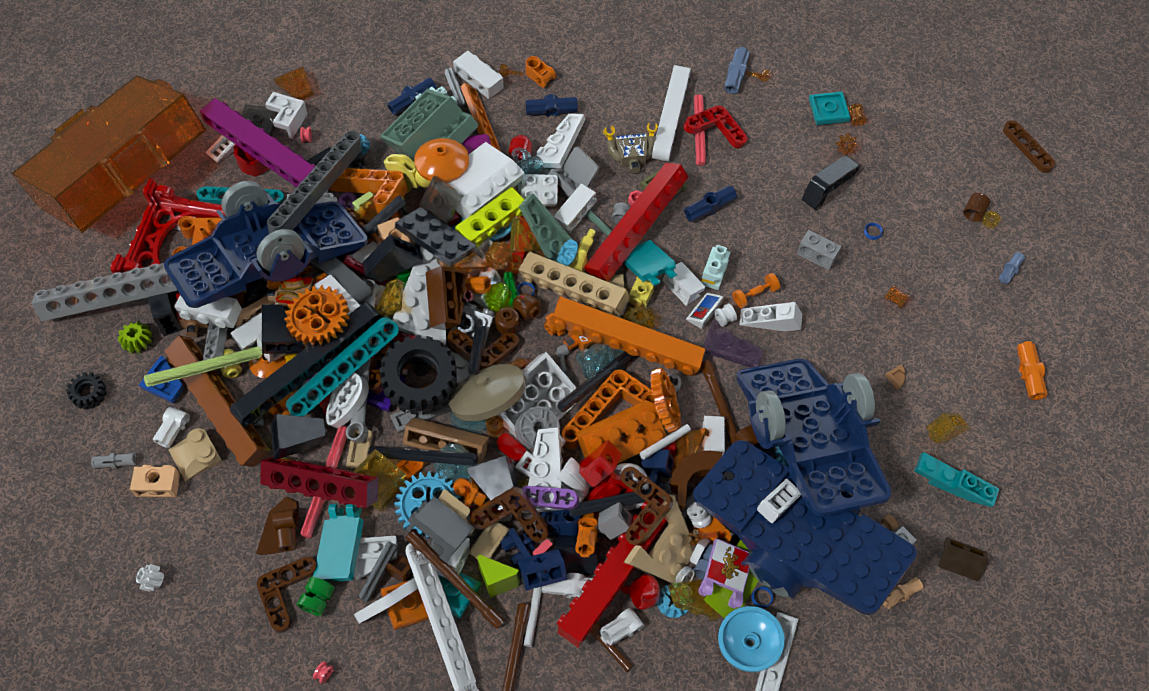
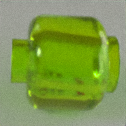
[485,282,512,311]

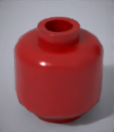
[508,135,532,163]

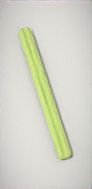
[144,347,262,387]

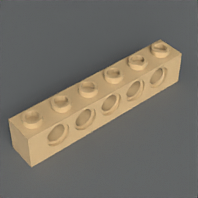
[518,252,629,317]

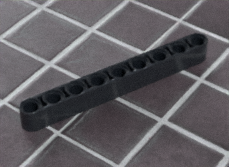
[229,302,382,426]

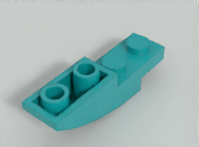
[914,452,999,507]

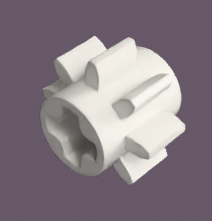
[136,564,164,591]

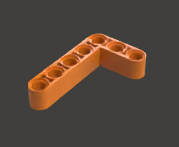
[329,168,408,213]
[562,370,655,449]

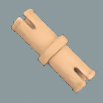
[883,577,923,609]

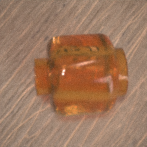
[485,242,513,270]

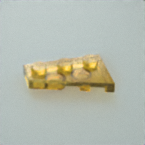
[510,216,542,253]

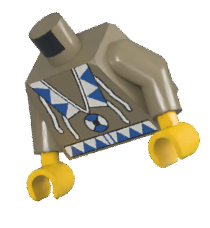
[603,123,658,174]

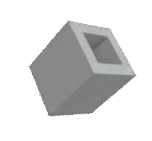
[598,502,632,540]

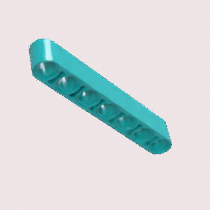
[286,317,399,417]

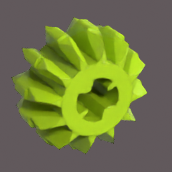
[118,320,153,354]

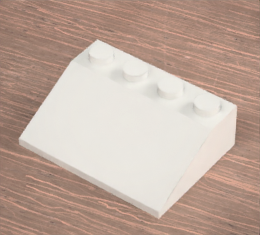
[432,142,524,219]
[494,352,576,448]

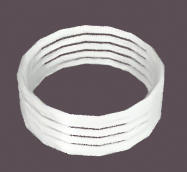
[676,566,694,587]

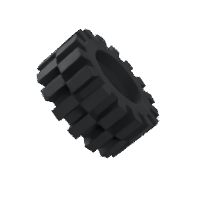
[66,372,107,410]

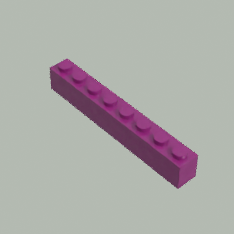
[200,98,315,188]

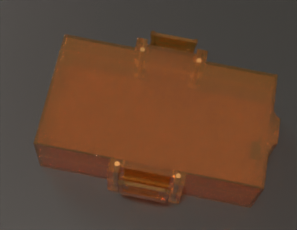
[11,75,207,233]

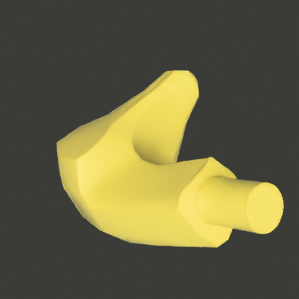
[568,229,596,273]

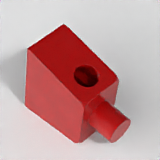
[579,440,622,487]

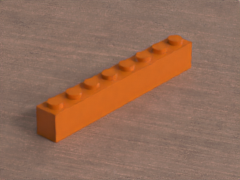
[550,296,705,376]

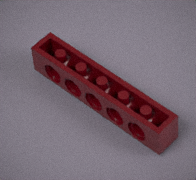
[260,456,378,508]

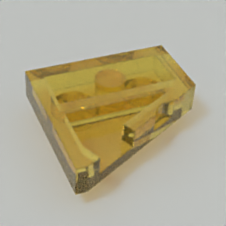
[376,279,404,317]
[668,580,719,621]

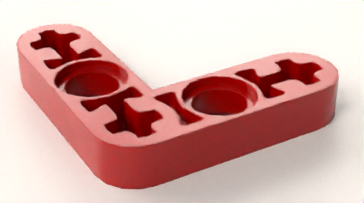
[683,105,747,149]

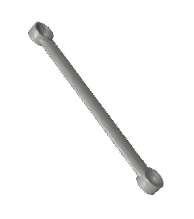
[346,279,380,443]

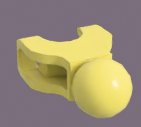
[384,154,432,194]

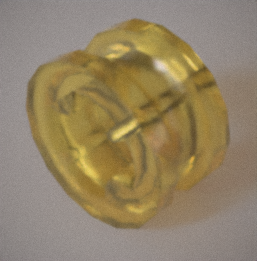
[982,211,1000,228]

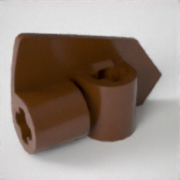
[256,497,298,555]

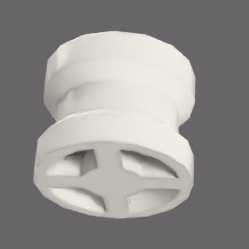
[714,303,737,327]
[687,502,712,528]

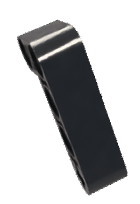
[801,155,861,210]

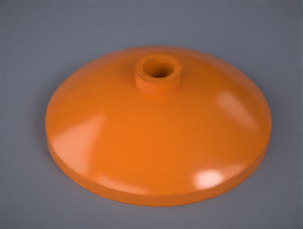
[414,138,469,183]

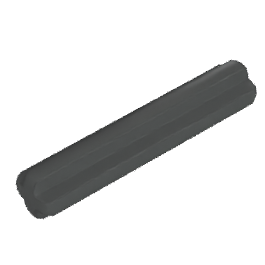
[359,541,398,602]

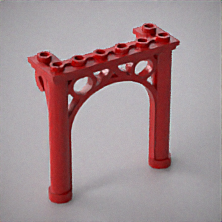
[110,178,226,293]

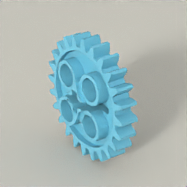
[394,471,461,539]

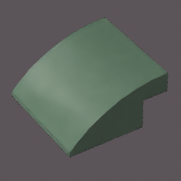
[379,89,479,161]

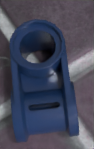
[541,510,581,536]

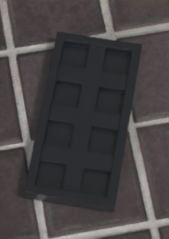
[395,207,476,267]

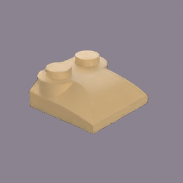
[168,428,222,482]

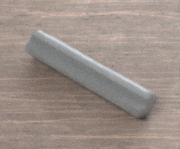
[445,68,467,109]

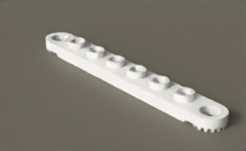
[406,543,479,691]

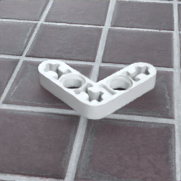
[354,578,418,624]

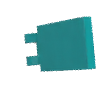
[623,240,677,286]
[313,504,364,582]

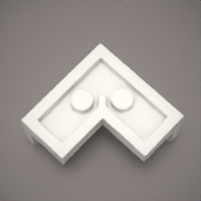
[265,92,308,139]

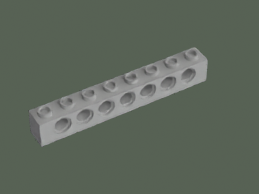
[31,263,177,321]

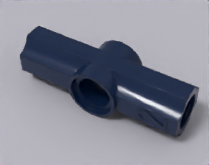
[387,78,437,116]
[525,94,578,117]
[684,185,737,222]

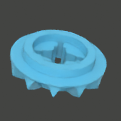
[557,239,578,266]
[657,583,691,618]

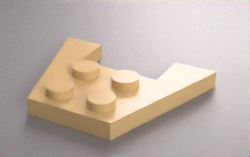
[624,494,695,584]

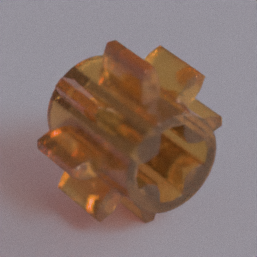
[835,133,859,155]

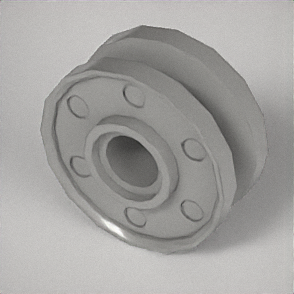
[514,406,560,449]

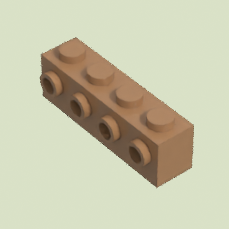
[403,417,489,464]

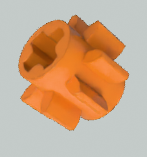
[544,313,566,336]

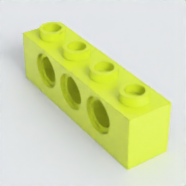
[455,187,524,248]

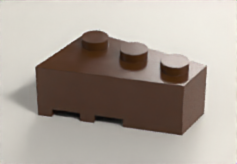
[425,266,469,330]

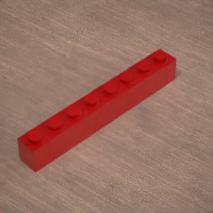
[584,163,689,282]
[557,498,668,648]

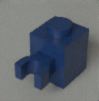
[641,450,675,486]

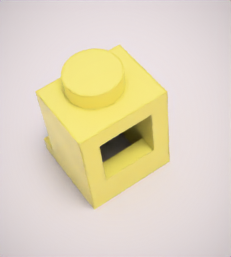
[629,277,654,308]

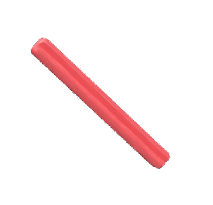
[694,94,706,166]

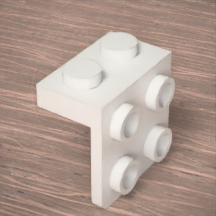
[518,174,558,206]

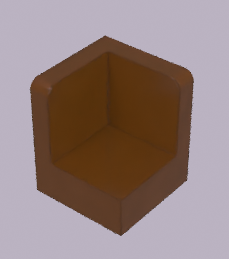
[386,555,413,583]

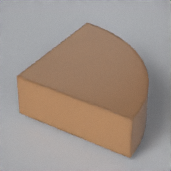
[885,365,905,390]

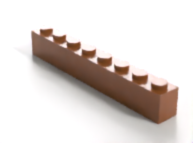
[164,335,270,467]

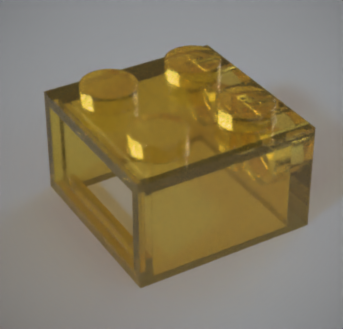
[353,449,408,512]

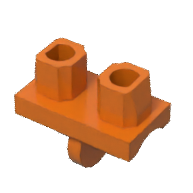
[453,477,487,507]

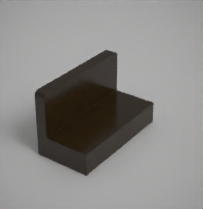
[938,537,988,581]

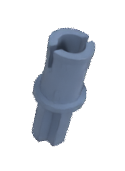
[999,252,1025,284]

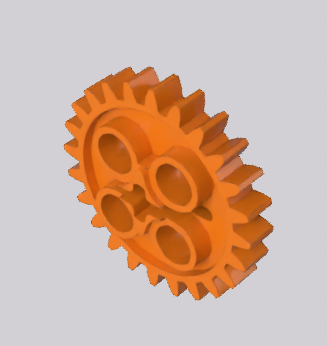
[285,285,350,346]
[650,368,681,433]

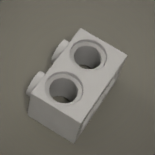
[797,230,842,271]

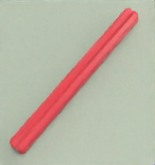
[300,426,347,538]

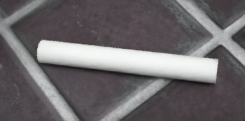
[640,424,691,459]
[524,587,542,647]

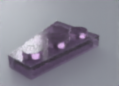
[702,320,763,368]

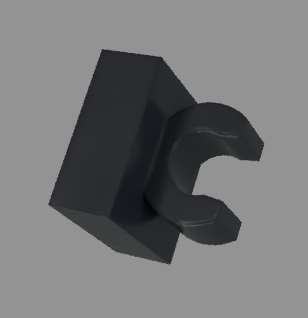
[347,152,365,169]

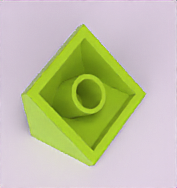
[477,554,520,598]

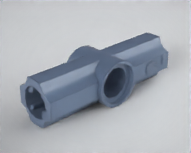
[724,47,750,94]

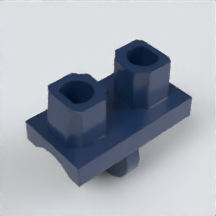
[500,528,536,569]

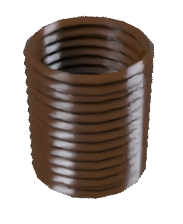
[963,193,990,222]

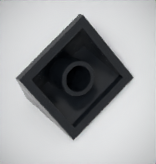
[555,535,597,575]

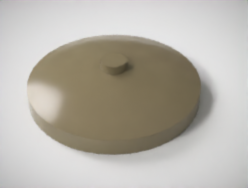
[449,364,526,421]

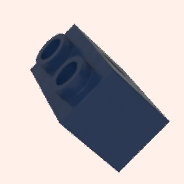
[517,549,567,591]

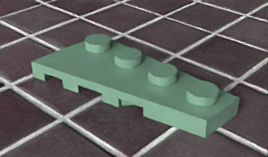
[519,193,573,262]

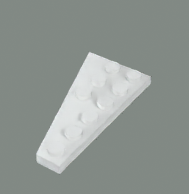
[390,247,446,347]

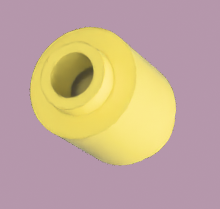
[220,349,242,378]

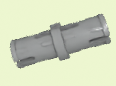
[91,453,136,469]

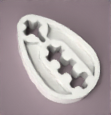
[326,373,369,428]

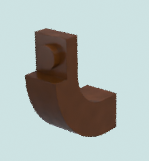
[669,450,723,513]

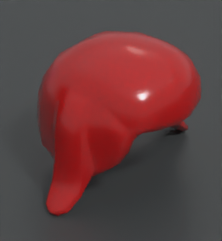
[621,574,660,610]

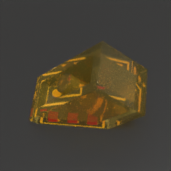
[926,413,970,443]

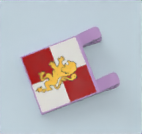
[699,539,750,608]

